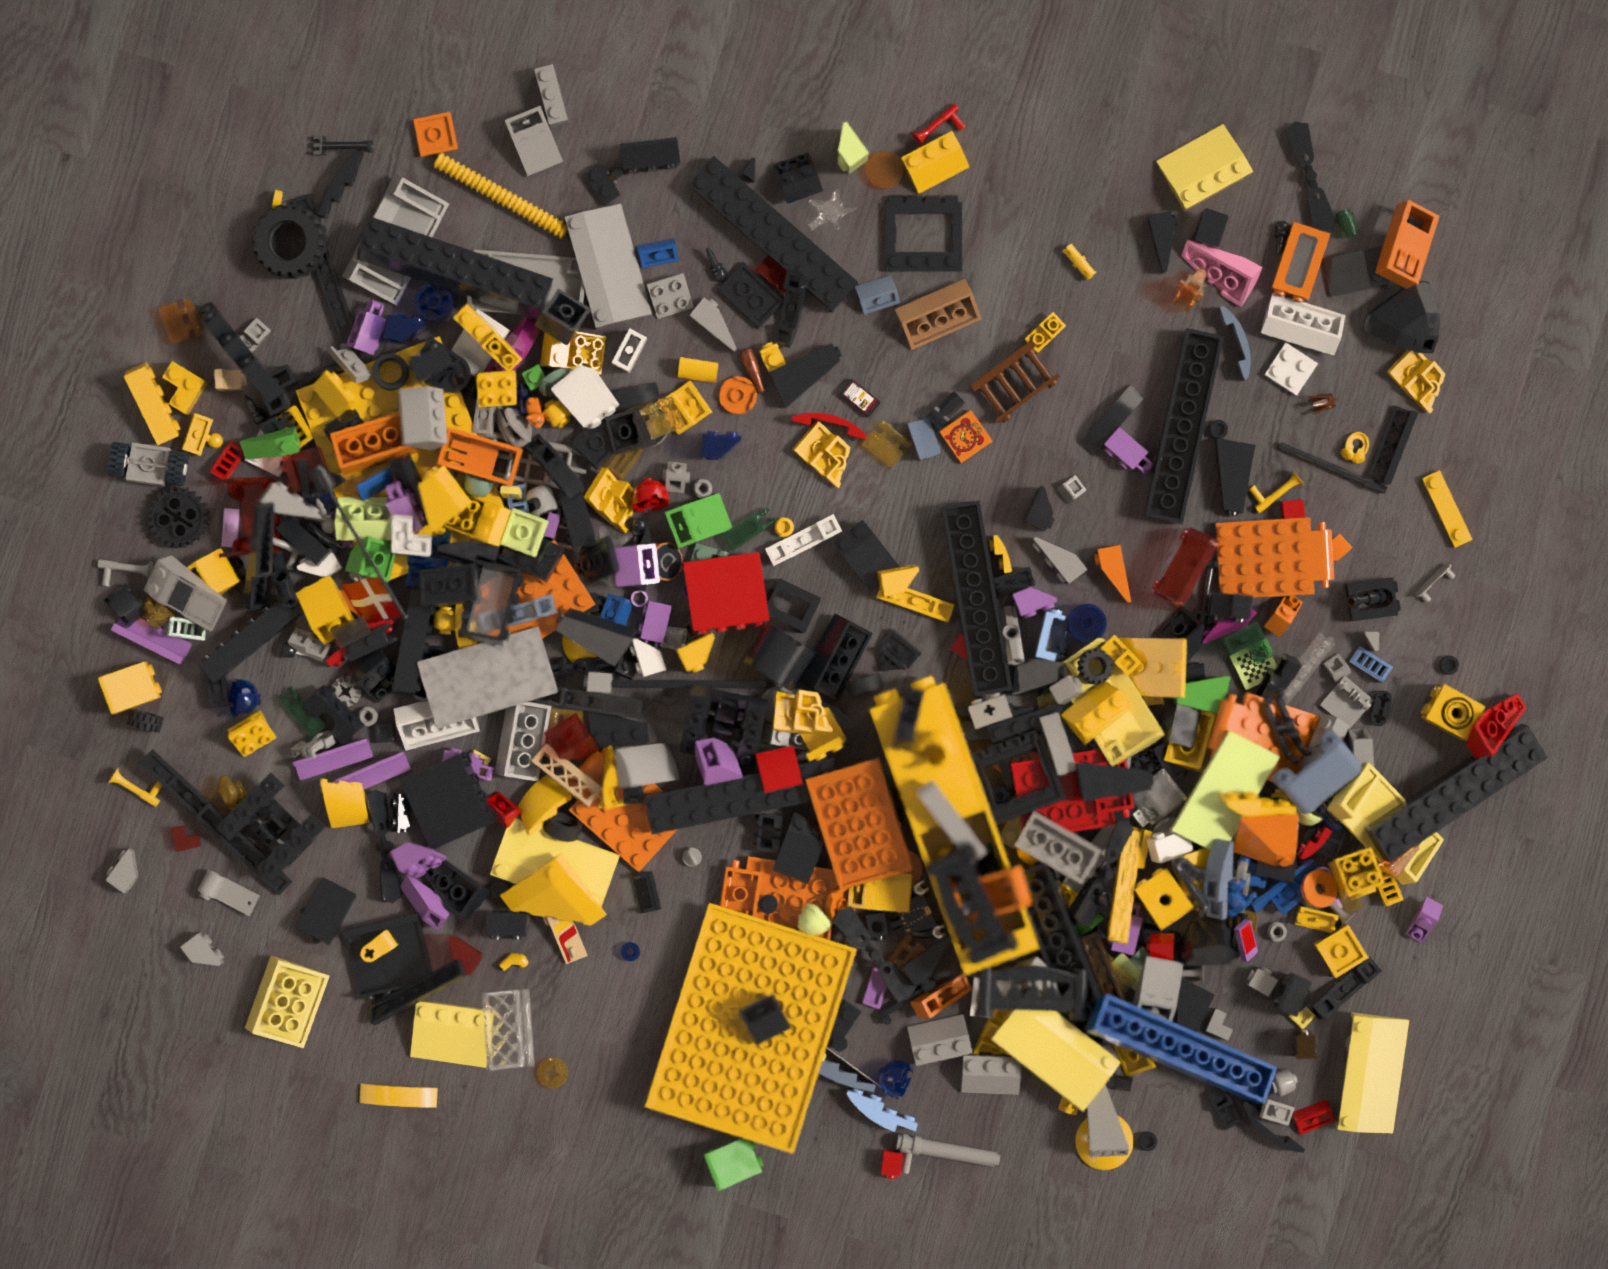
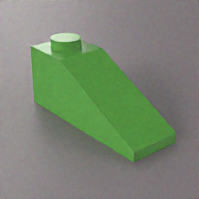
[240,426,301,459]

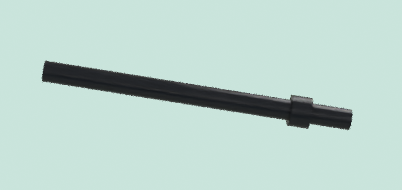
[1278,442,1387,494]

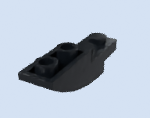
[524,433,585,501]

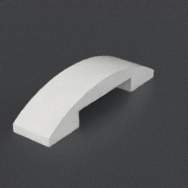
[765,514,842,566]

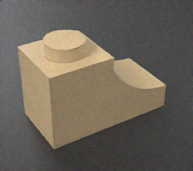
[214,369,246,392]

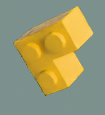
[162,361,208,415]

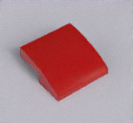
[755,745,802,793]

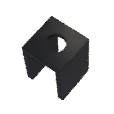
[1193,208,1229,249]

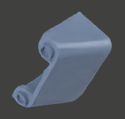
[1271,728,1361,814]

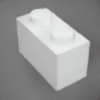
[612,328,647,373]
[1146,827,1193,863]

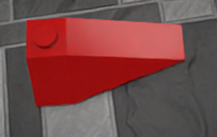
[1466,693,1527,758]

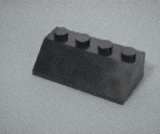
[800,613,873,701]

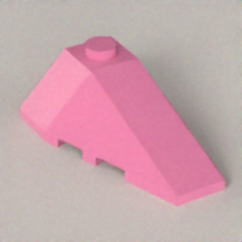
[1181,240,1262,307]

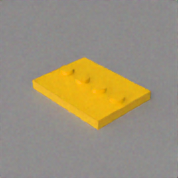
[1119,638,1187,697]

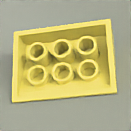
[1156,124,1253,211]
[245,956,329,1048]
[410,1000,495,1068]

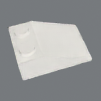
[452,309,511,377]

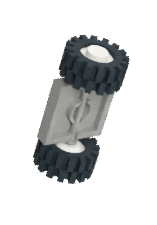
[107,442,189,487]

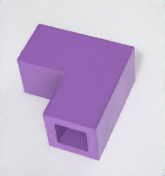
[544,512,561,539]

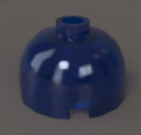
[229,679,262,717]
[878,1060,913,1100]

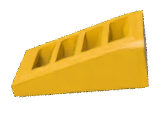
[278,405,314,448]
[1377,865,1403,906]

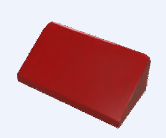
[487,792,521,828]
[1292,1100,1335,1135]

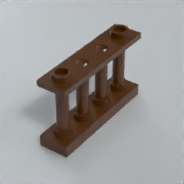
[970,340,1060,423]

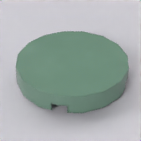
[538,368,572,397]

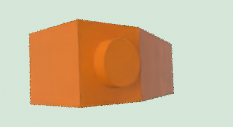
[1094,545,1131,603]
[910,973,973,1019]

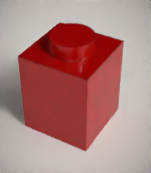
[1146,934,1175,960]
[881,1149,903,1179]

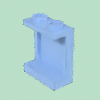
[1034,609,1065,661]

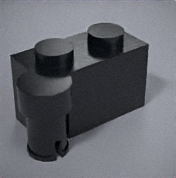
[830,1000,862,1051]

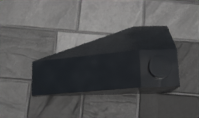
[424,845,491,919]

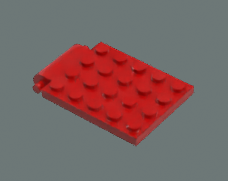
[1011,749,1135,832]

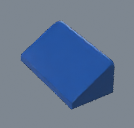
[637,238,679,268]
[355,467,394,501]

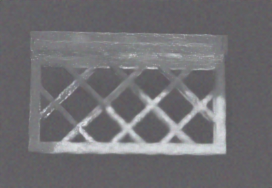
[1282,632,1335,705]
[482,989,535,1070]

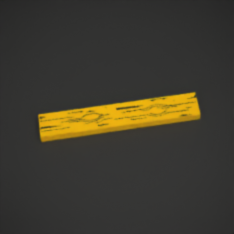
[1107,830,1142,944]

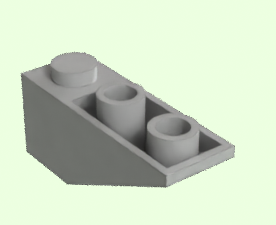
[1032,537,1087,584]
[761,723,809,750]

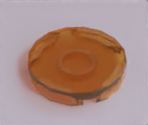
[865,151,904,190]

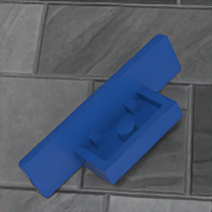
[1251,858,1317,915]

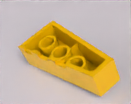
[124,361,181,445]

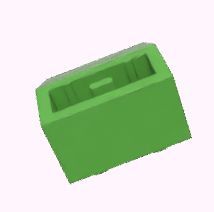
[665,493,733,549]

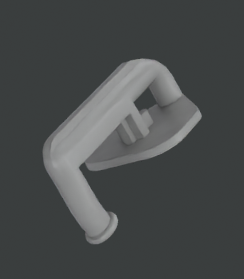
[495,406,532,448]

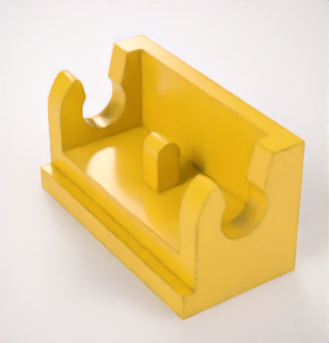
[1295,906,1339,933]

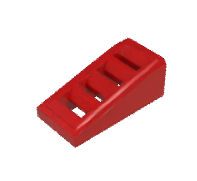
[210,440,244,482]

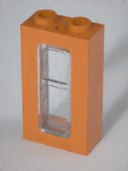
[1270,222,1330,303]

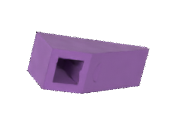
[400,875,452,931]

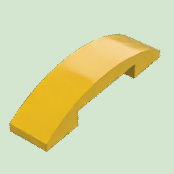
[360,1083,438,1107]

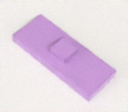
[221,508,240,548]

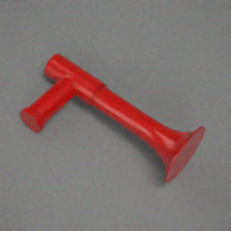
[911,103,966,147]

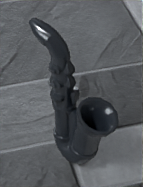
[1172,856,1209,919]

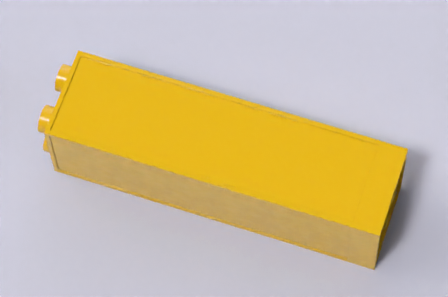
[870,676,1039,974]

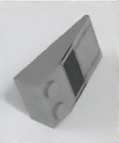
[144,555,227,631]

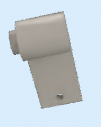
[198,869,260,916]

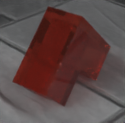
[171,826,202,852]

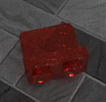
[280,446,328,494]

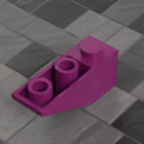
[1201,609,1256,644]

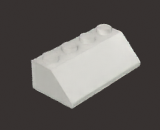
[1261,293,1345,355]
[394,701,480,750]

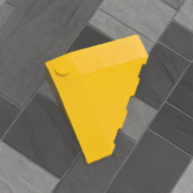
[500,853,607,926]

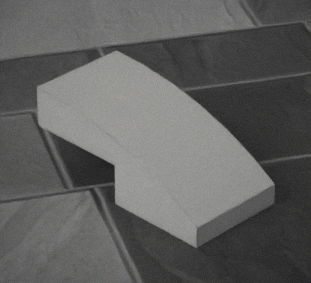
[240,318,271,352]
[288,627,332,663]

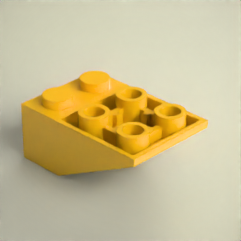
[540,332,606,375]
[442,493,512,546]
[848,873,913,913]

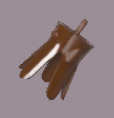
[1309,393,1338,415]

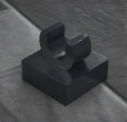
[462,378,477,400]
[623,785,643,804]

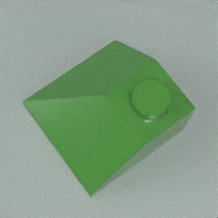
[345,536,396,582]

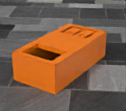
[1375,200,1439,289]
[437,427,523,487]
[950,866,1032,922]

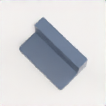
[855,275,900,314]
[907,418,941,461]

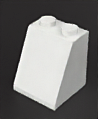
[551,365,619,428]

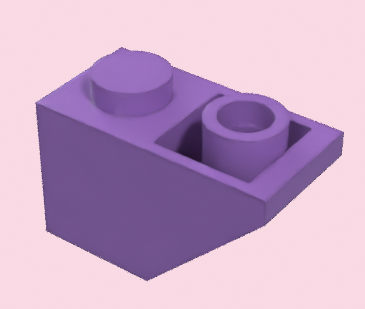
[1405,897,1443,943]

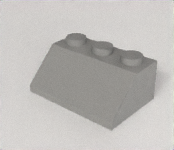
[398,386,447,451]
[907,1014,972,1066]
[961,1054,1021,1095]

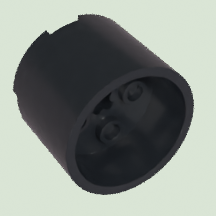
[742,622,816,691]

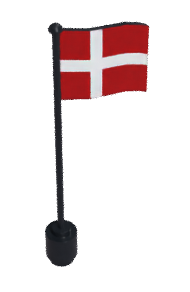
[309,465,408,623]

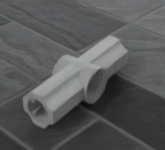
[1000,606,1025,665]

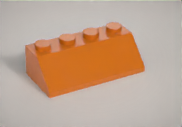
[330,412,418,475]

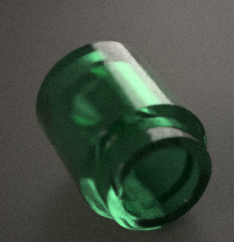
[1335,209,1360,239]

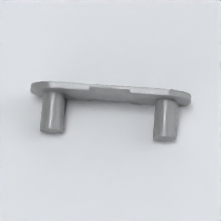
[1415,563,1455,603]

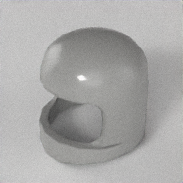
[526,485,558,517]

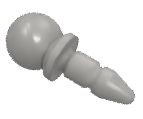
[315,499,336,534]

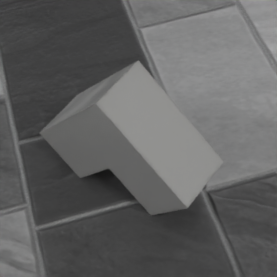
[1205,1008,1233,1040]

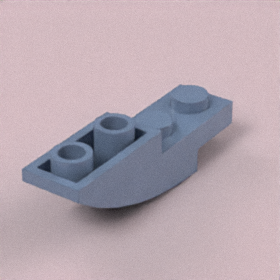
[1203,839,1233,920]

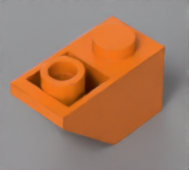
[1264,595,1303,637]

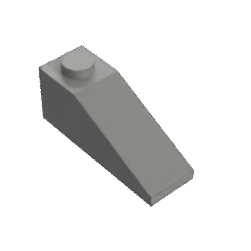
[690,298,737,353]

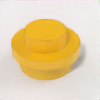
[775,518,794,537]

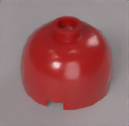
[632,478,670,512]

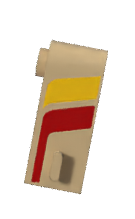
[543,916,588,964]

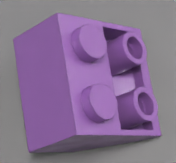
[614,544,660,587]
[1011,587,1057,619]
[695,738,742,785]
[391,842,447,878]

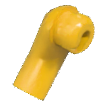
[499,953,528,971]

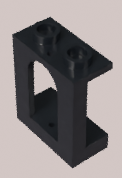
[1345,577,1401,622]
[766,579,821,633]

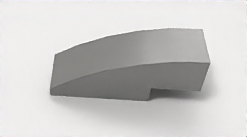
[1039,712,1076,776]

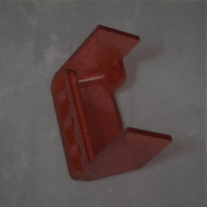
[212,477,281,558]
[1150,527,1219,609]

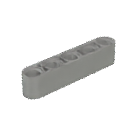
[916,779,987,863]

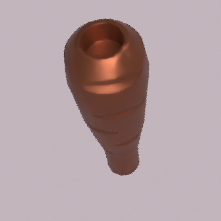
[740,348,766,393]

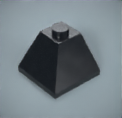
[1024,486,1055,532]
[1155,606,1205,663]

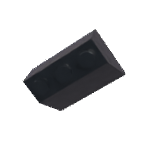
[620,137,681,174]

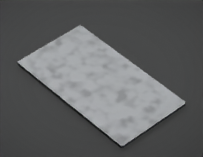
[417,627,558,728]

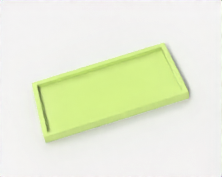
[1171,729,1279,850]

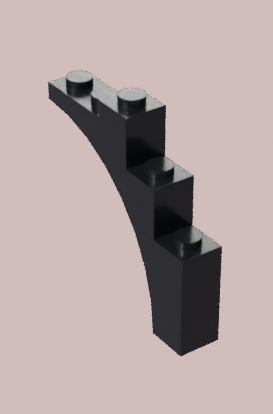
[197,301,284,403]

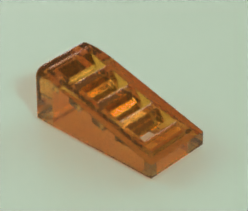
[1378,845,1419,877]

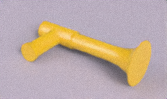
[1248,470,1305,513]
[108,767,163,808]

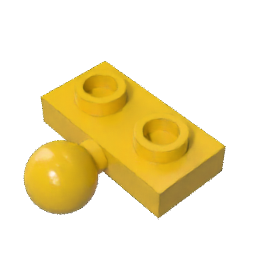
[182,413,223,456]

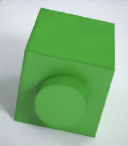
[522,364,545,392]

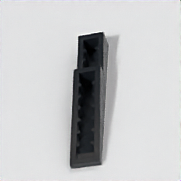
[242,502,275,611]

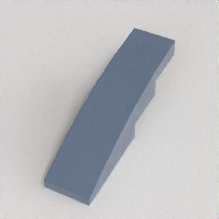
[819,1060,875,1092]

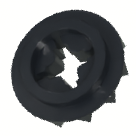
[1130,751,1159,778]

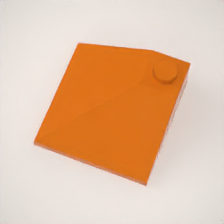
[1233,814,1298,866]

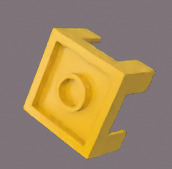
[1313,924,1368,978]

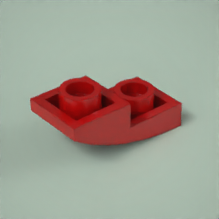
[1298,827,1332,859]

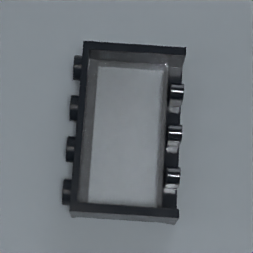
[457,559,524,647]

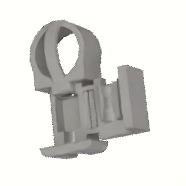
[291,731,336,758]

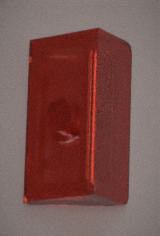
[755,256,786,295]

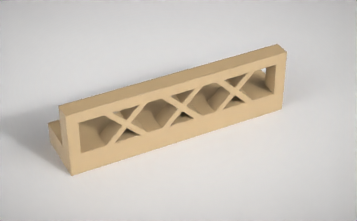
[531,744,603,807]

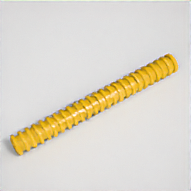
[434,153,568,239]

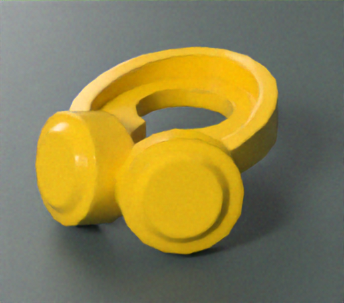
[1341,432,1369,464]

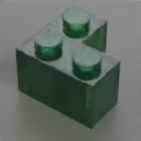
[1221,621,1274,665]

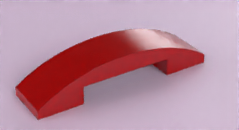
[791,413,867,440]

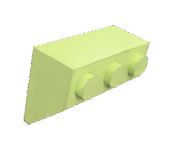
[837,122,869,174]
[335,497,393,541]

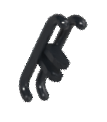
[1262,689,1312,764]

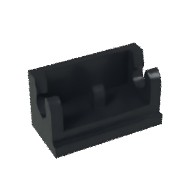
[993,567,1035,597]
[1152,743,1188,783]
[632,871,662,913]

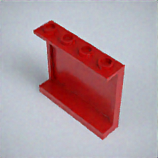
[682,552,769,635]

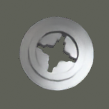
[331,676,361,707]

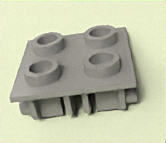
[647,273,694,319]
[1320,676,1374,729]

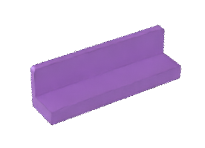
[111,618,192,664]
[292,739,374,781]
[332,752,412,789]

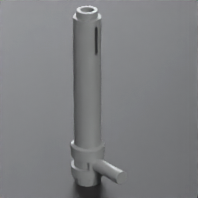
[896,1133,1000,1174]

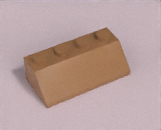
[895,279,982,350]

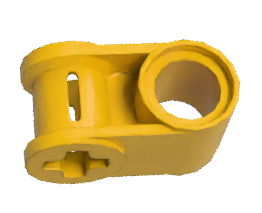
[361,930,398,962]

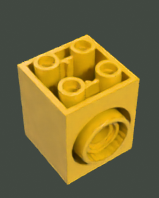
[1420,684,1485,740]
[1328,847,1385,900]
[1135,868,1193,931]

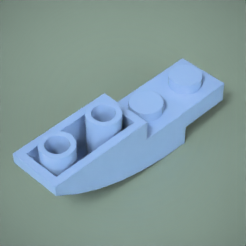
[847,1088,918,1132]

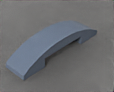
[1218,306,1251,381]
[479,594,557,633]

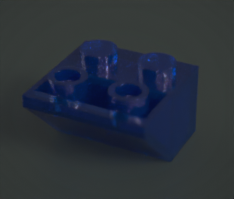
[383,312,429,344]
[702,431,742,460]

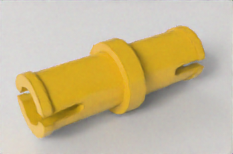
[1062,243,1096,280]

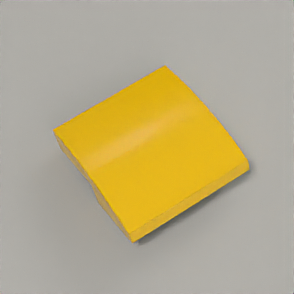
[657,381,712,435]

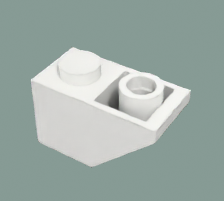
[297,547,343,577]
[629,639,666,677]

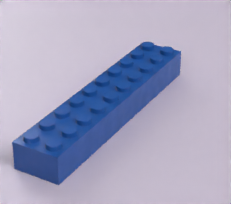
[1086,994,1277,1104]

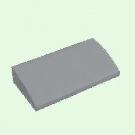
[615,743,679,788]
[1014,811,1102,884]

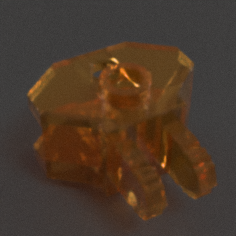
[1172,268,1207,312]

